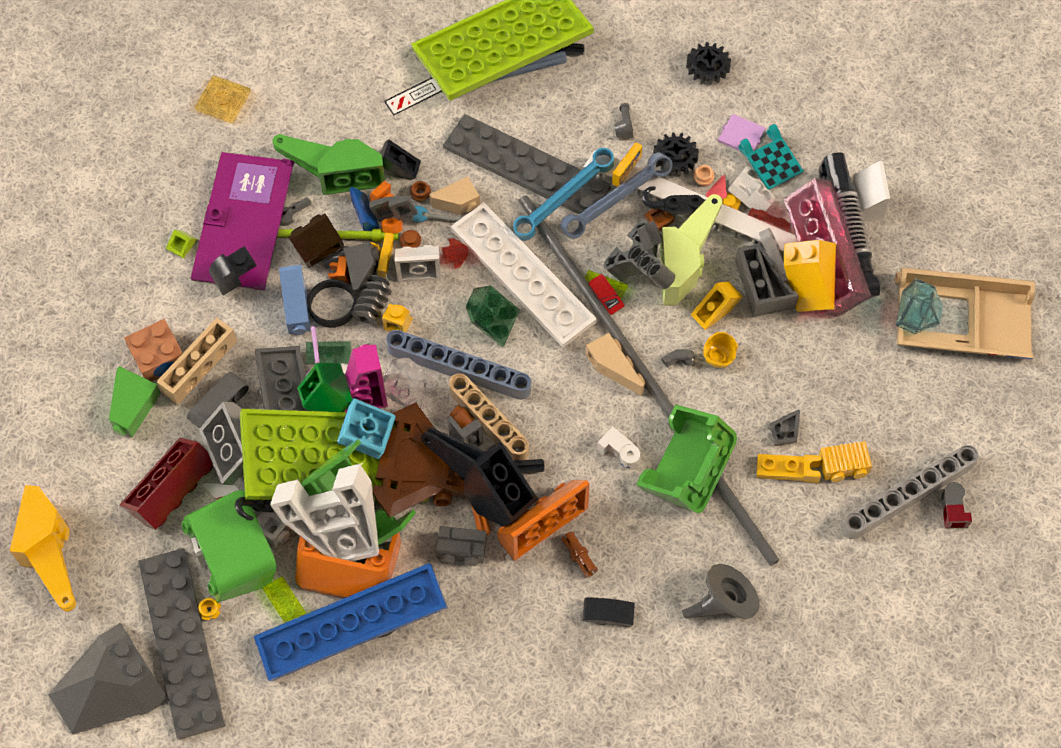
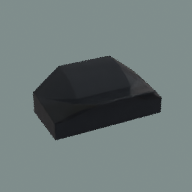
[380,139,421,180]

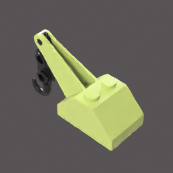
[641,186,722,305]

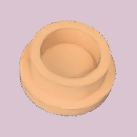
[693,165,715,186]

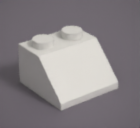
[852,161,890,221]
[395,245,441,282]

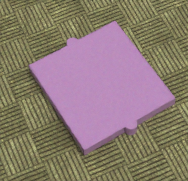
[718,114,766,151]

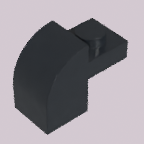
[209,246,257,296]

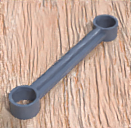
[561,153,672,239]

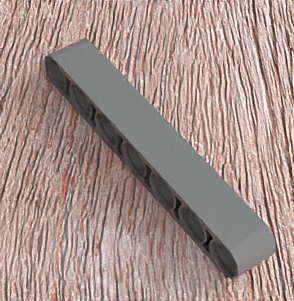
[842,445,979,539]

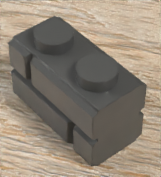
[436,526,487,566]

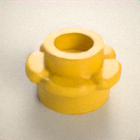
[198,598,221,621]

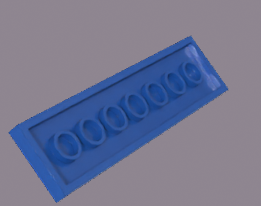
[254,563,448,682]

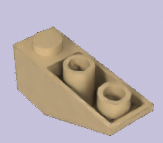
[586,333,645,396]

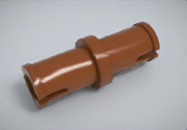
[561,531,598,578]

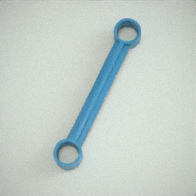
[513,148,614,241]

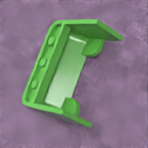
[301,439,416,545]

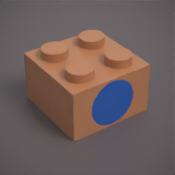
[124,318,183,382]

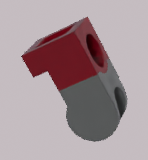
[941,482,972,529]

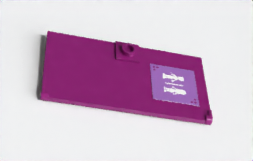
[190,152,295,291]

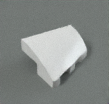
[728,165,775,217]

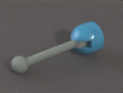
[413,205,463,223]

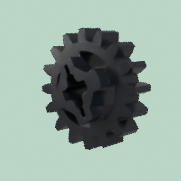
[686,42,731,85]
[653,132,699,177]

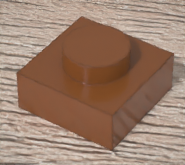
[644,209,675,232]

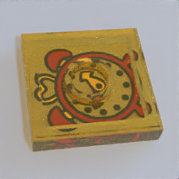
[195,75,251,124]

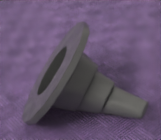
[682,563,760,619]

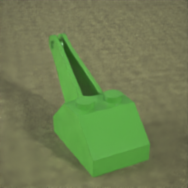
[272,134,385,195]

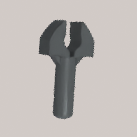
[280,197,311,226]

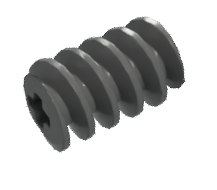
[351,275,392,325]

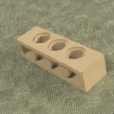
[156,318,237,405]

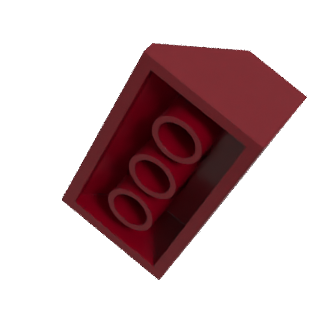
[120,437,213,530]

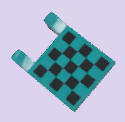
[738,124,804,190]

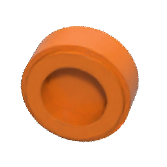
[381,218,403,234]

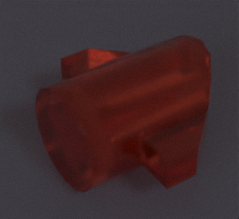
[441,238,469,269]

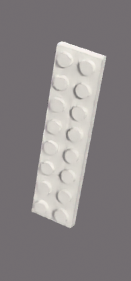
[451,202,597,348]

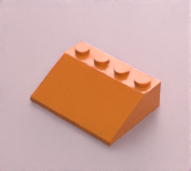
[497,480,590,561]

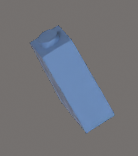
[279,265,311,335]

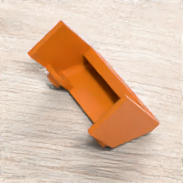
[295,532,401,599]

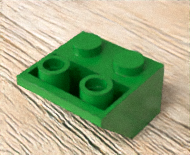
[297,363,353,412]

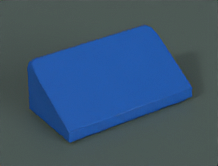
[349,187,379,231]

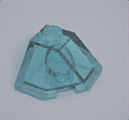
[896,278,943,334]

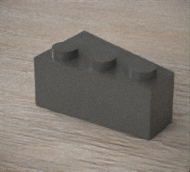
[735,244,799,317]

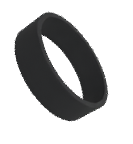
[308,279,357,328]

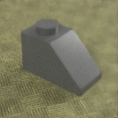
[344,242,380,294]

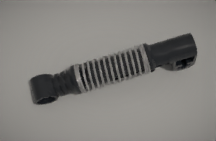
[818,152,880,300]

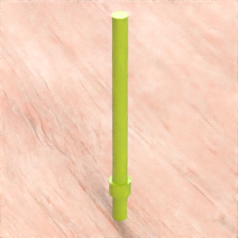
[277,229,399,242]

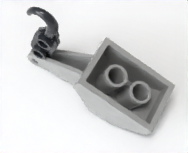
[199,401,276,521]

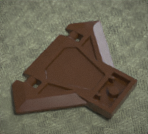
[372,402,466,518]

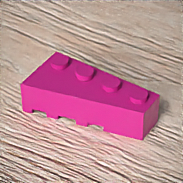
[345,344,388,413]

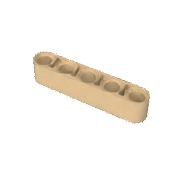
[449,374,529,461]

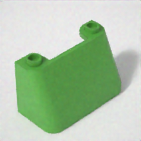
[636,404,737,513]
[181,489,276,603]

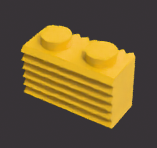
[818,441,872,482]

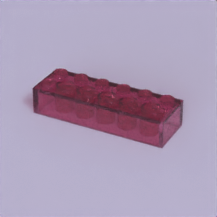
[783,178,871,317]

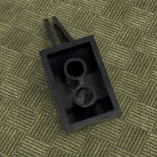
[421,428,538,527]

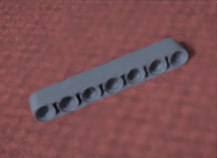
[386,330,531,400]

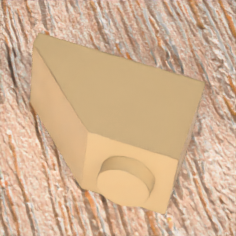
[430,176,480,215]

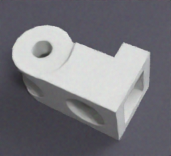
[597,427,640,469]

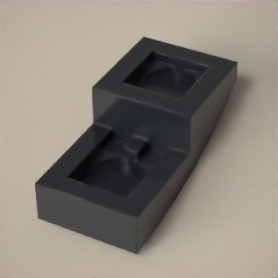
[582,597,635,627]

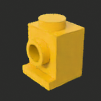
[382,303,413,332]

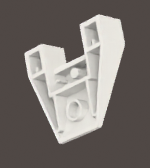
[270,464,379,561]

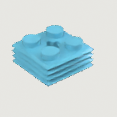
[337,399,396,459]

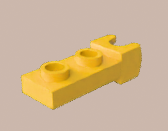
[757,454,821,483]

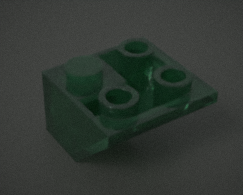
[466,285,520,347]

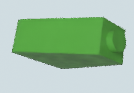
[109,366,161,437]

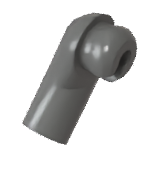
[322,246,349,269]
[661,349,696,367]

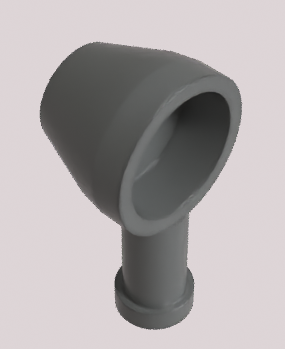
[614,103,634,139]

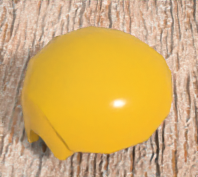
[703,332,738,368]

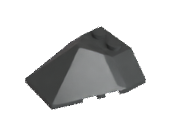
[48,623,168,735]

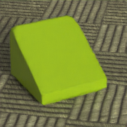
[165,229,198,258]

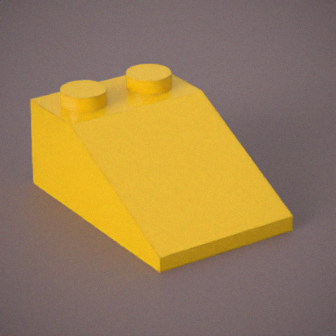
[784,240,836,312]

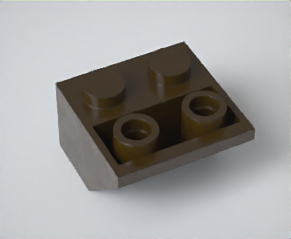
[288,213,345,269]

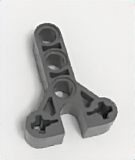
[604,220,675,289]

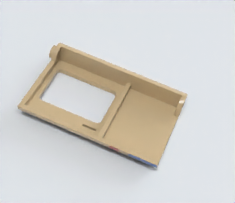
[895,267,1035,359]

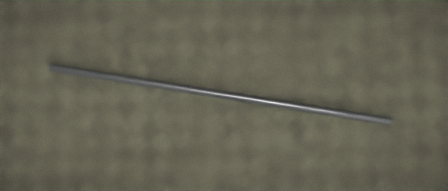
[519,195,780,566]

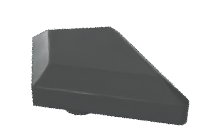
[769,409,800,446]

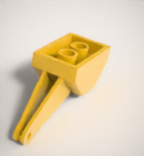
[10,485,76,612]

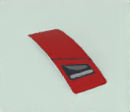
[588,273,625,315]

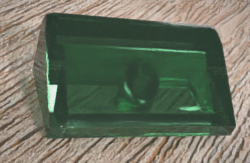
[306,340,352,364]

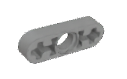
[759,228,790,287]

